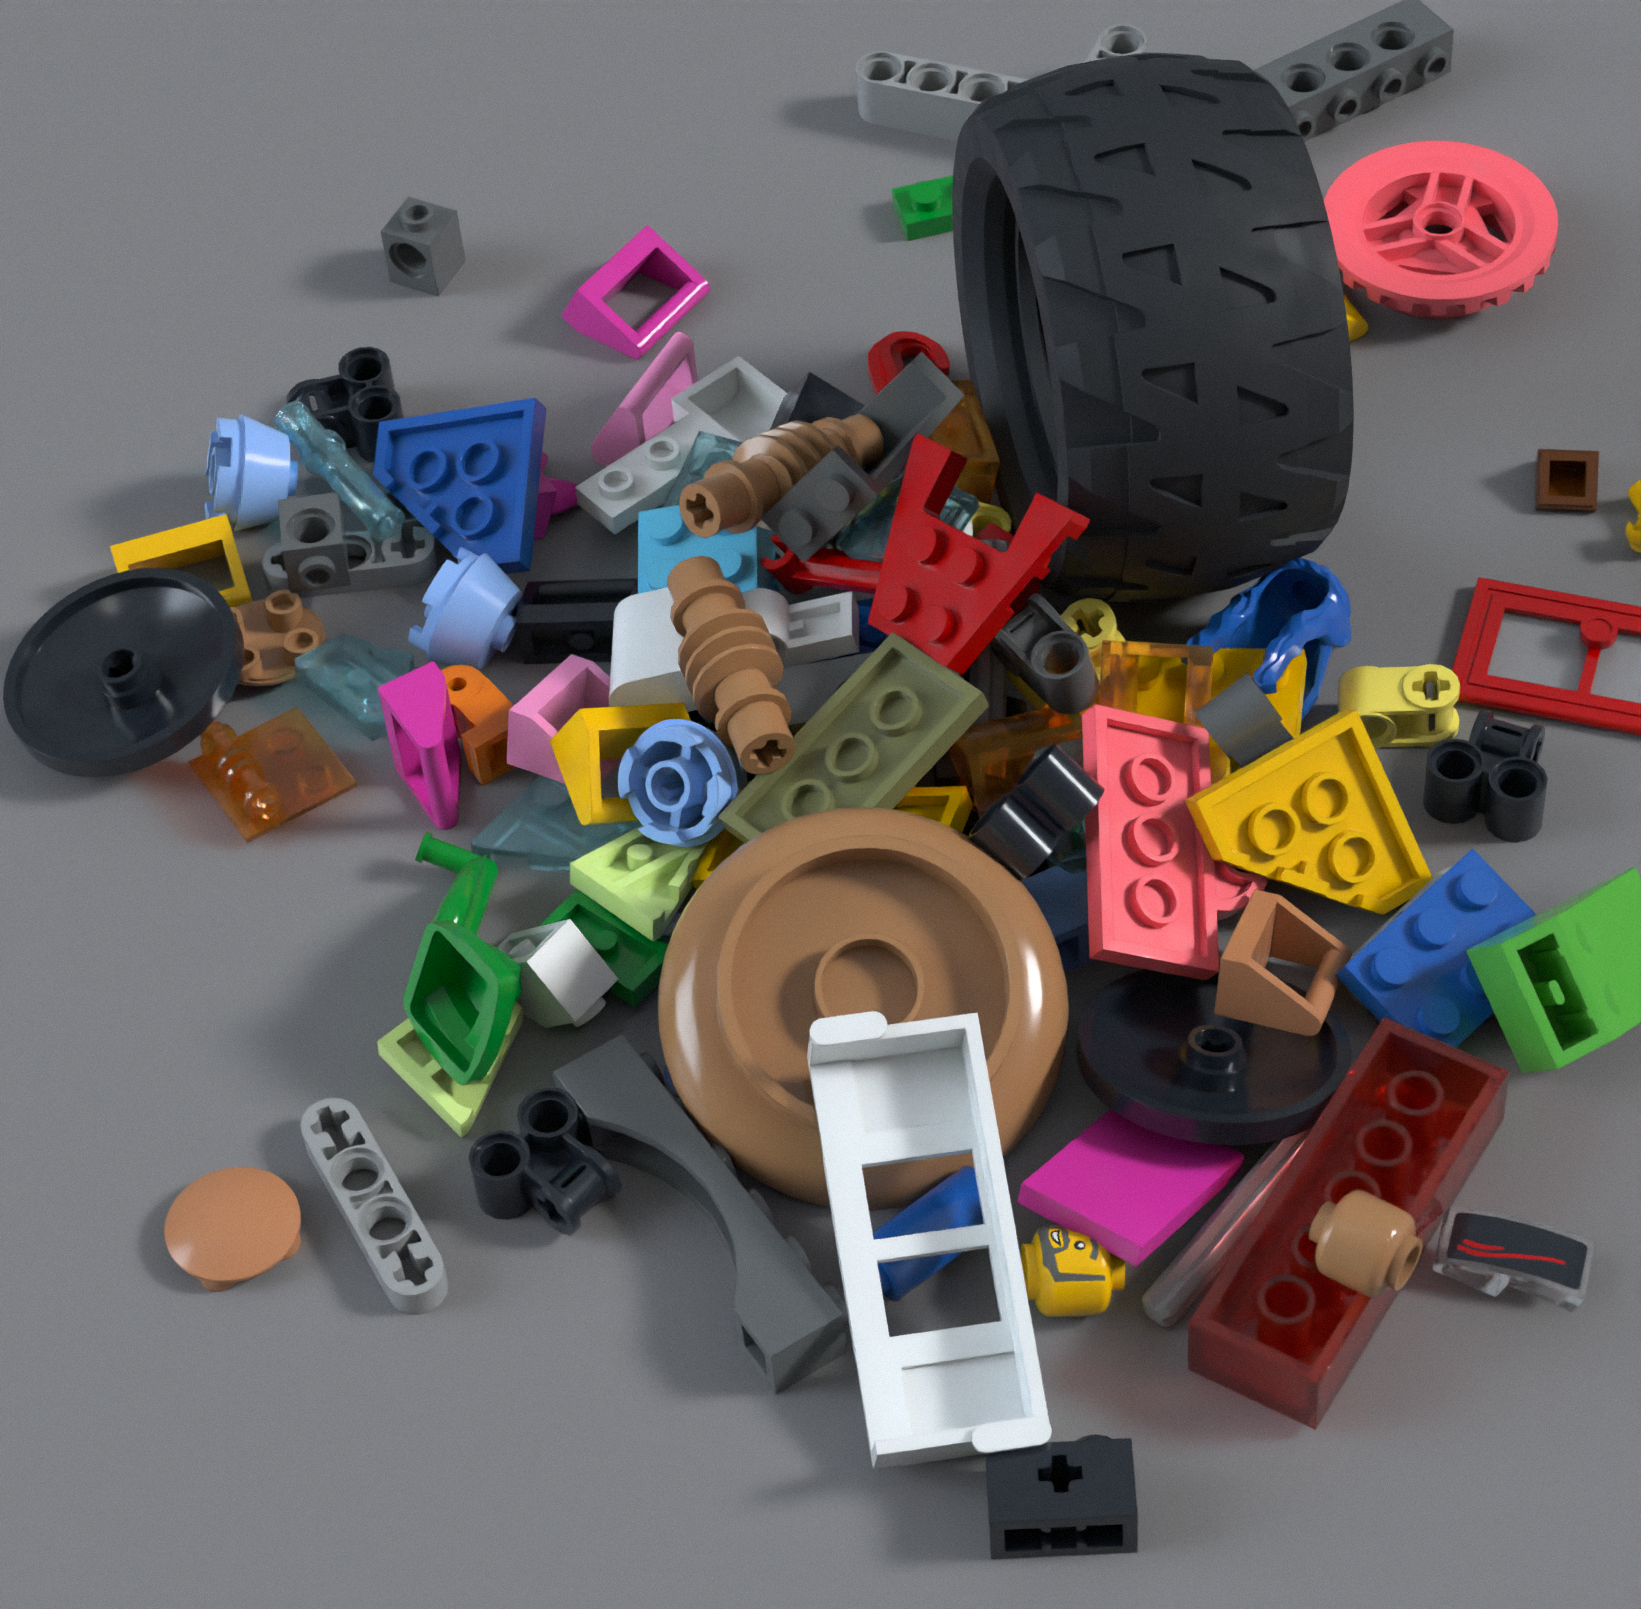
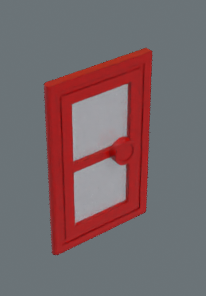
[1452,577,1641,736]

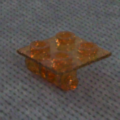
[188,706,357,843]

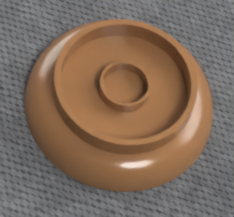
[658,807,1069,1211]

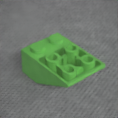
[1466,867,1641,1073]

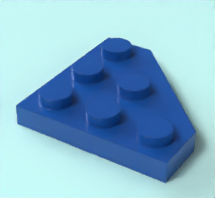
[373,398,546,574]

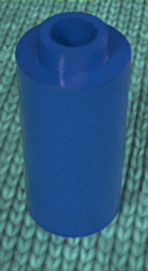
[872,1165,984,1301]

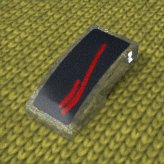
[1432,1206,1595,1313]

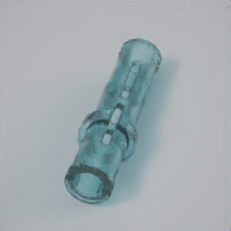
[274,401,405,540]

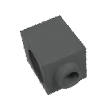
[381,197,466,296]
[278,492,351,593]

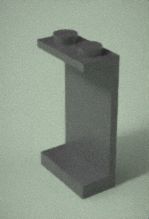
[761,352,965,563]

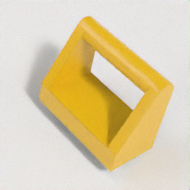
[110,514,252,607]
[550,702,691,825]

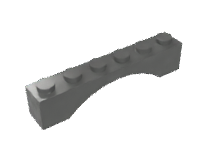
[553,1034,848,1394]

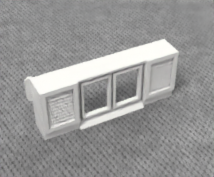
[807,1011,1052,1469]

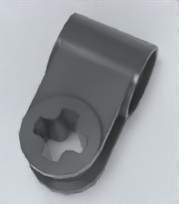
[988,593,1100,714]
[1195,673,1293,768]

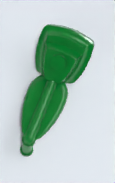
[403,832,522,1085]

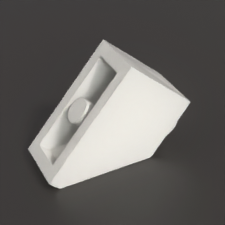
[497,919,618,1028]

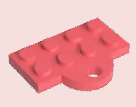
[1082,704,1268,981]

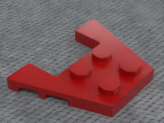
[868,433,1091,675]

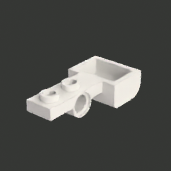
[575,355,788,535]
[609,587,859,712]

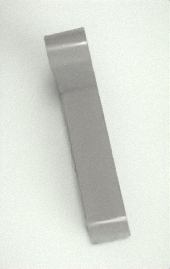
[855,24,1147,141]

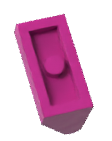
[561,225,710,359]
[377,661,462,830]

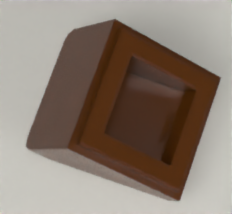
[1535,449,1599,512]

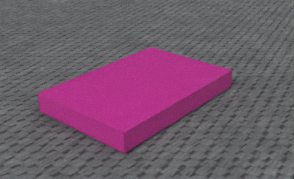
[1017,1109,1244,1267]

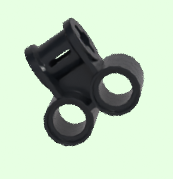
[286,347,404,463]
[1423,709,1548,843]
[969,744,1105,881]
[469,1087,622,1236]

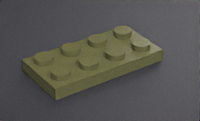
[718,632,989,843]

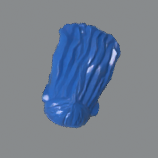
[1181,558,1351,723]

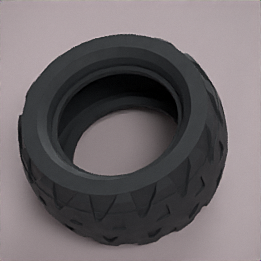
[952,52,1354,602]

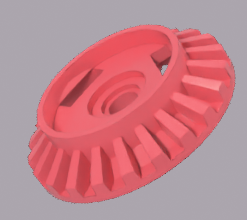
[1324,141,1558,318]

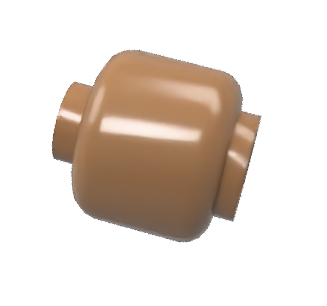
[1309,1190,1423,1297]

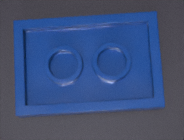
[1335,848,1537,1073]

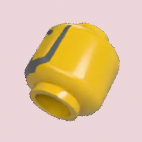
[1020,1225,1125,1317]

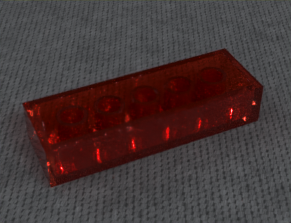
[1188,1017,1509,1430]

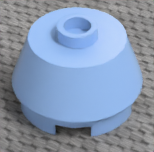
[205,414,298,532]
[408,547,522,669]
[618,719,747,847]

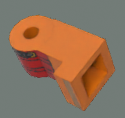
[441,664,516,786]

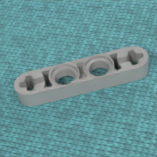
[300,1098,449,1314]

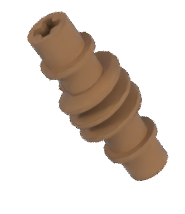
[679,414,884,538]
[667,556,796,775]

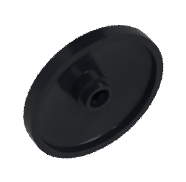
[3,568,244,777]
[1076,964,1352,1145]

